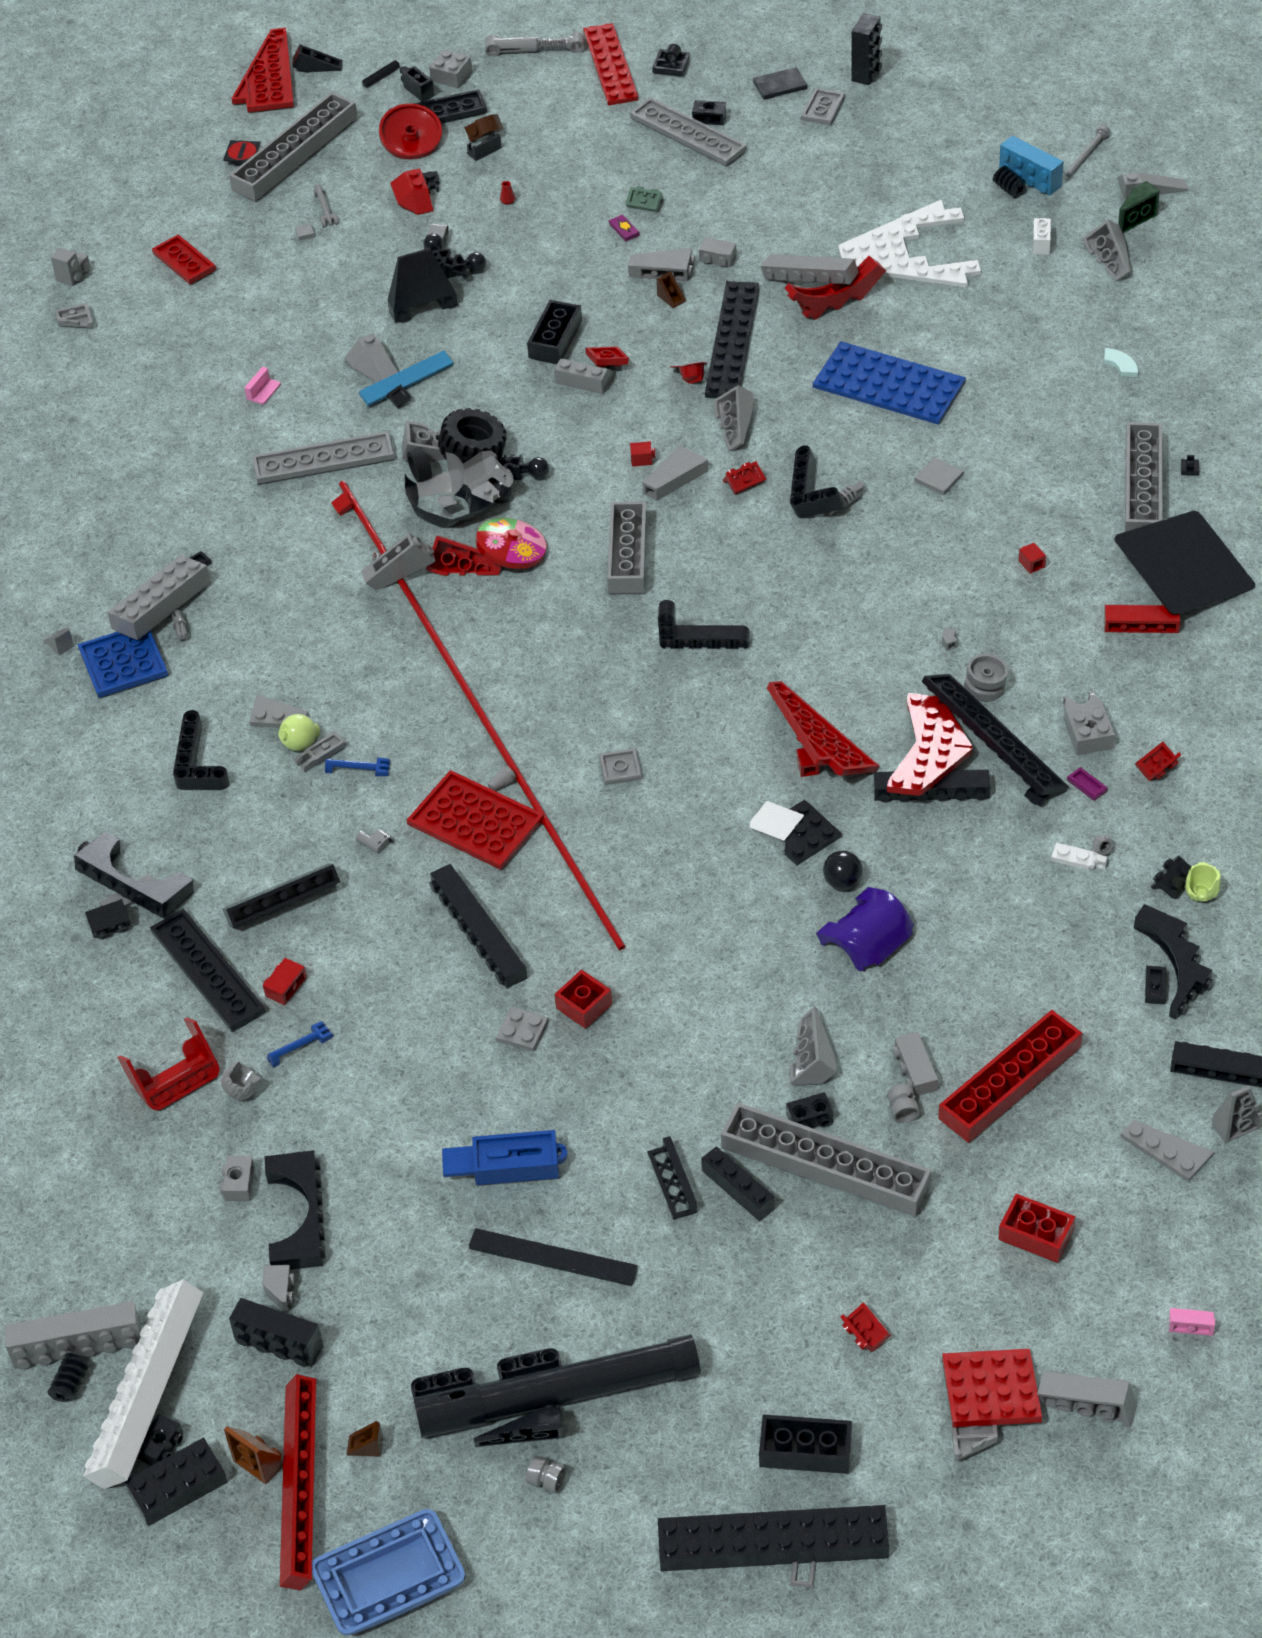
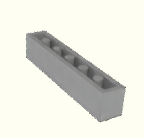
[760,254,859,284]

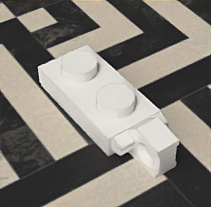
[1051,843,1107,870]

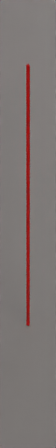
[339,481,626,951]

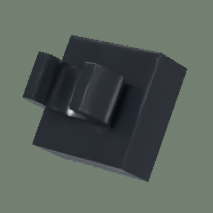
[1181,455,1199,476]

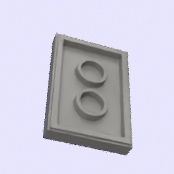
[801,88,845,126]

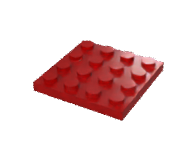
[942,1348,1042,1427]

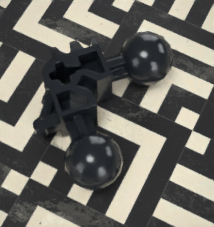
[423,233,486,279]
[487,454,549,504]

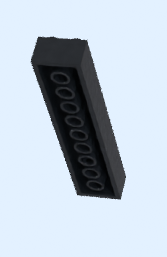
[658,1505,889,1572]

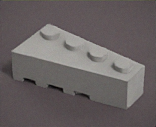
[1037,1371,1137,1428]

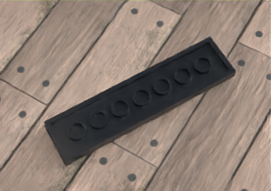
[150,908,266,1032]

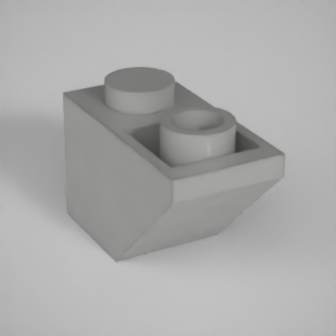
[262,1265,295,1312]

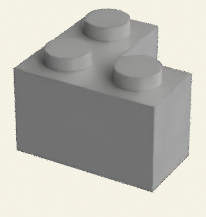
[51,247,90,286]

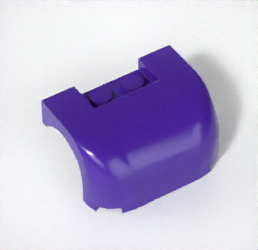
[816,887,914,971]

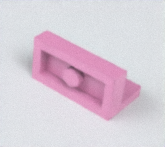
[244,367,281,405]
[1169,1308,1215,1336]

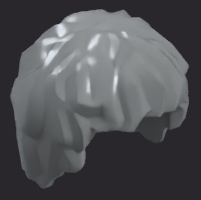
[221,1061,262,1101]

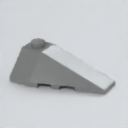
[345,333,398,383]
[402,421,446,461]
[789,1007,837,1085]

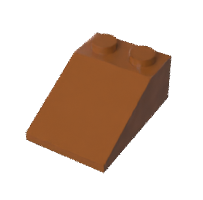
[224,1426,283,1485]

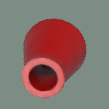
[500,181,516,205]

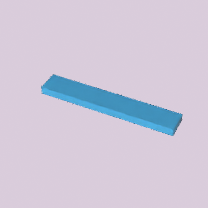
[359,350,453,407]

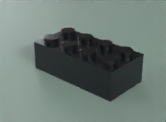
[851,13,882,85]
[527,300,582,364]
[229,1298,323,1367]
[759,1414,852,1474]
[125,1437,228,1527]

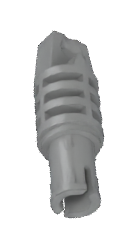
[825,481,865,517]

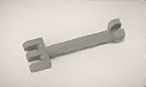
[313,184,339,228]

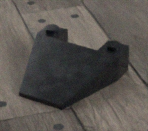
[387,248,458,324]

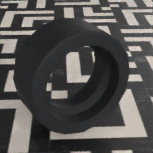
[407,447,432,482]

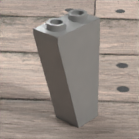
[628,248,695,281]
[642,446,708,501]
[361,533,436,590]

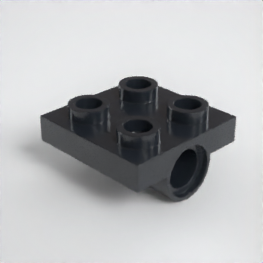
[652,44,690,76]

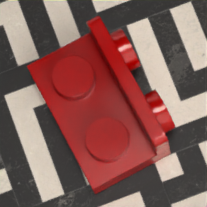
[723,461,766,495]

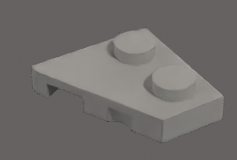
[54,303,94,328]

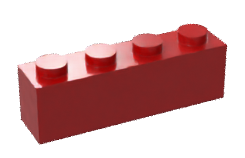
[1104,605,1180,633]

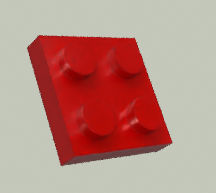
[585,346,629,367]

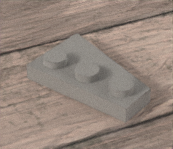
[250,695,308,728]

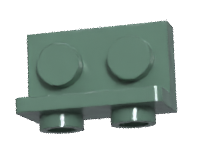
[626,186,664,212]

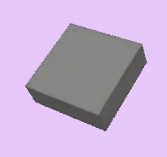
[295,223,315,241]

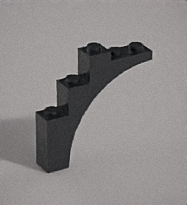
[1134,904,1214,1019]

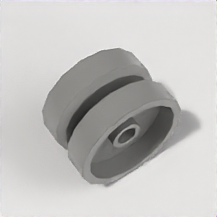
[964,654,1008,701]

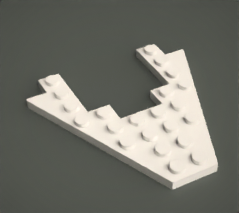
[838,200,981,287]

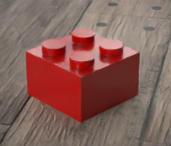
[554,969,612,1029]

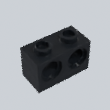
[786,1092,833,1128]

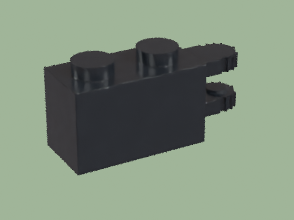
[399,66,434,101]

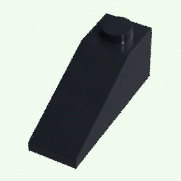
[292,44,342,73]

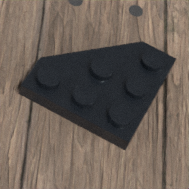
[784,799,842,866]

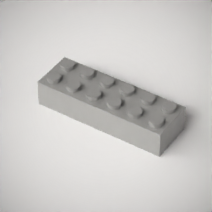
[607,501,647,594]
[107,555,211,640]
[4,1301,141,1369]

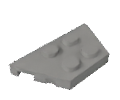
[949,1408,998,1461]

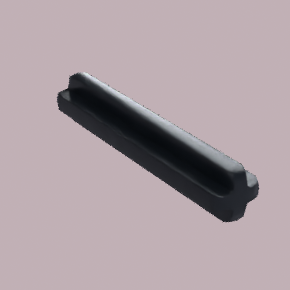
[362,60,400,88]

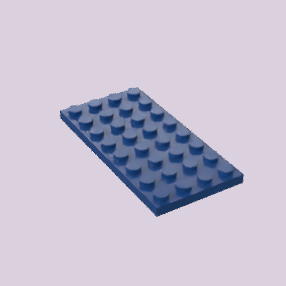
[812,341,966,425]

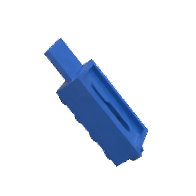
[442,1130,568,1185]

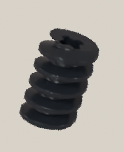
[993,165,1026,199]
[47,1353,89,1402]

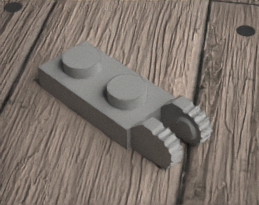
[294,731,347,772]

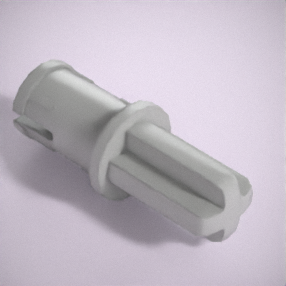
[172,610,187,640]

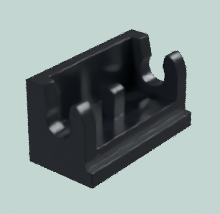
[467,131,502,161]

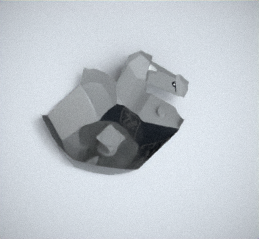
[405,451,513,528]

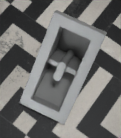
[43,627,74,655]

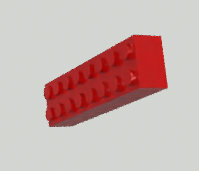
[938,1010,1082,1143]

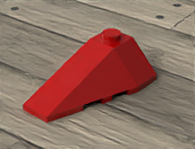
[426,535,502,575]

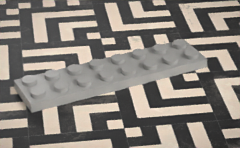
[630,97,747,166]
[252,431,394,484]

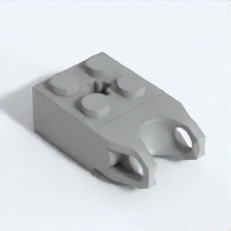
[1063,691,1115,755]

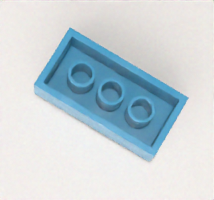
[999,135,1064,196]

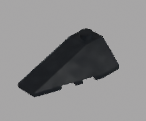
[474,1405,564,1447]

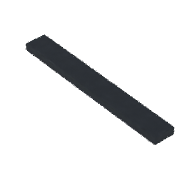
[469,1228,637,1286]

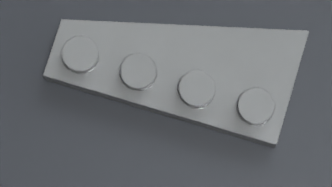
[1120,1120,1214,1182]

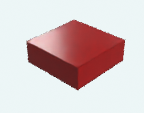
[331,492,354,516]

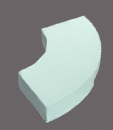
[1104,348,1138,377]

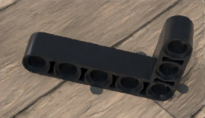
[790,445,844,518]
[658,600,750,649]
[173,710,230,790]

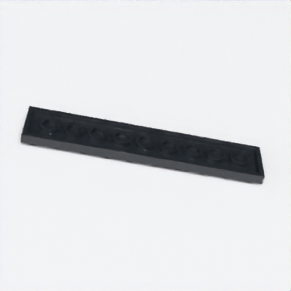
[705,281,759,398]
[922,674,1069,795]

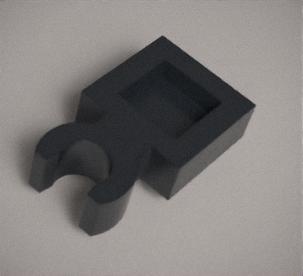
[422,171,440,194]

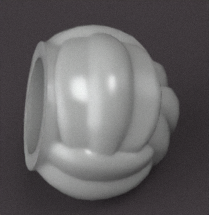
[1092,835,1113,856]

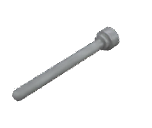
[1066,125,1111,176]

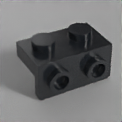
[1151,855,1191,899]

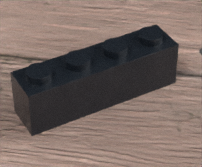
[701,1146,775,1222]

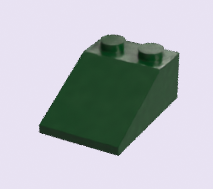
[1118,181,1160,233]

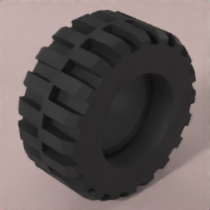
[438,408,507,464]

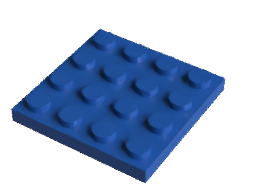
[77,631,168,698]

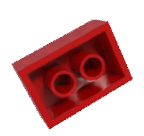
[998,1193,1076,1263]

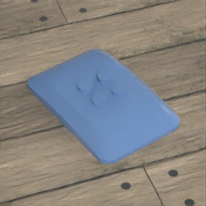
[312,1509,465,1636]

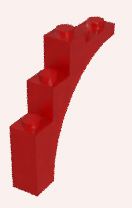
[784,255,887,320]

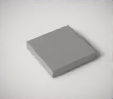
[914,457,963,495]
[599,748,642,785]

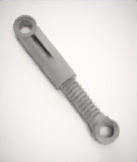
[485,32,585,56]

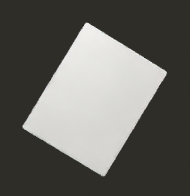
[750,801,804,841]

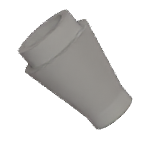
[487,766,516,791]

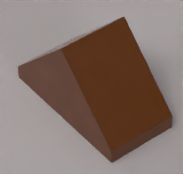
[656,271,686,308]
[346,1421,383,1457]

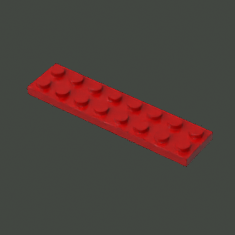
[583,23,638,106]

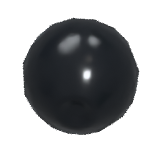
[823,851,863,891]

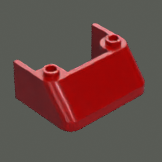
[117,1017,220,1110]

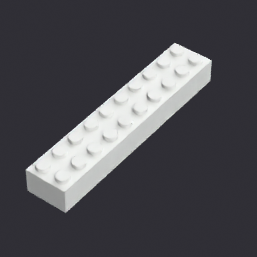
[83,1279,204,1489]

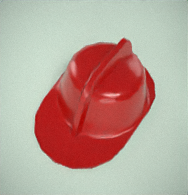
[670,362,707,384]

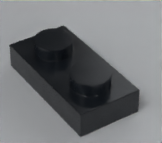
[1145,966,1166,1004]

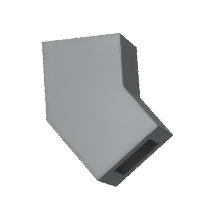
[942,628,957,651]

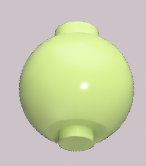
[278,714,320,751]

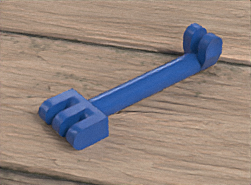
[325,757,390,776]
[267,1021,334,1068]

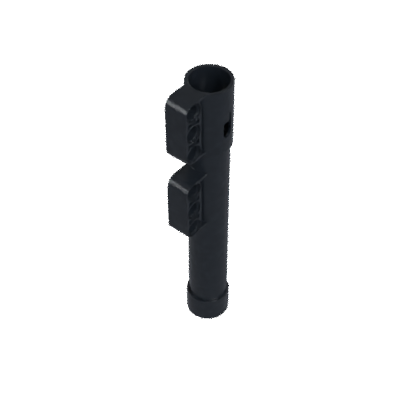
[411,1334,701,1439]

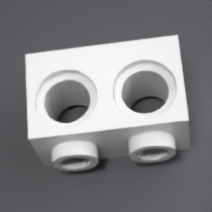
[1033,218,1051,255]

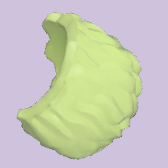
[1185,862,1221,902]

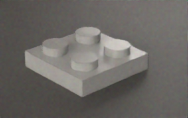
[496,1007,548,1052]

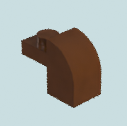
[464,114,504,142]

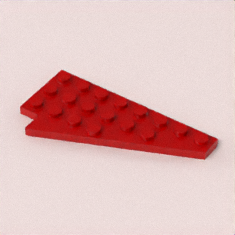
[231,27,294,112]
[767,681,880,776]

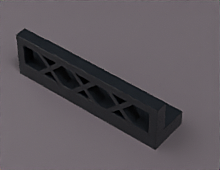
[647,1136,697,1220]

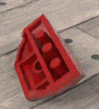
[390,168,433,215]

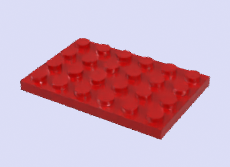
[406,770,544,870]

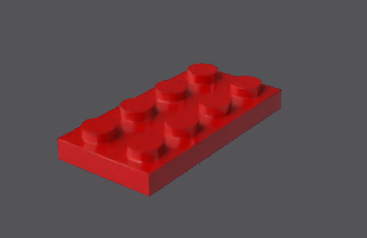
[152,234,216,284]

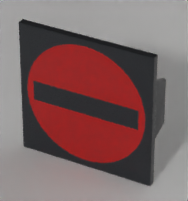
[223,140,261,166]

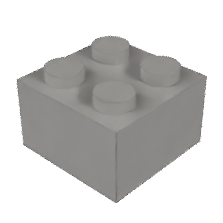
[429,50,472,88]

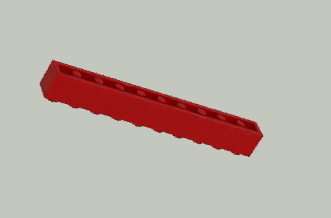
[279,1374,316,1591]

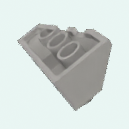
[1117,173,1189,199]
[1083,219,1131,281]
[714,385,754,451]
[1212,1085,1262,1143]

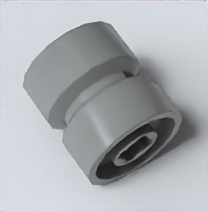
[887,1084,920,1123]
[526,1455,566,1493]

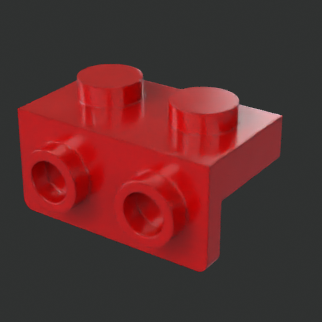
[1135,741,1182,781]
[840,1302,892,1352]

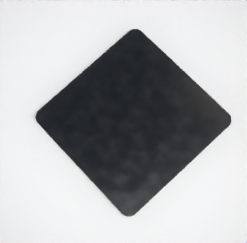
[1114,511,1255,615]

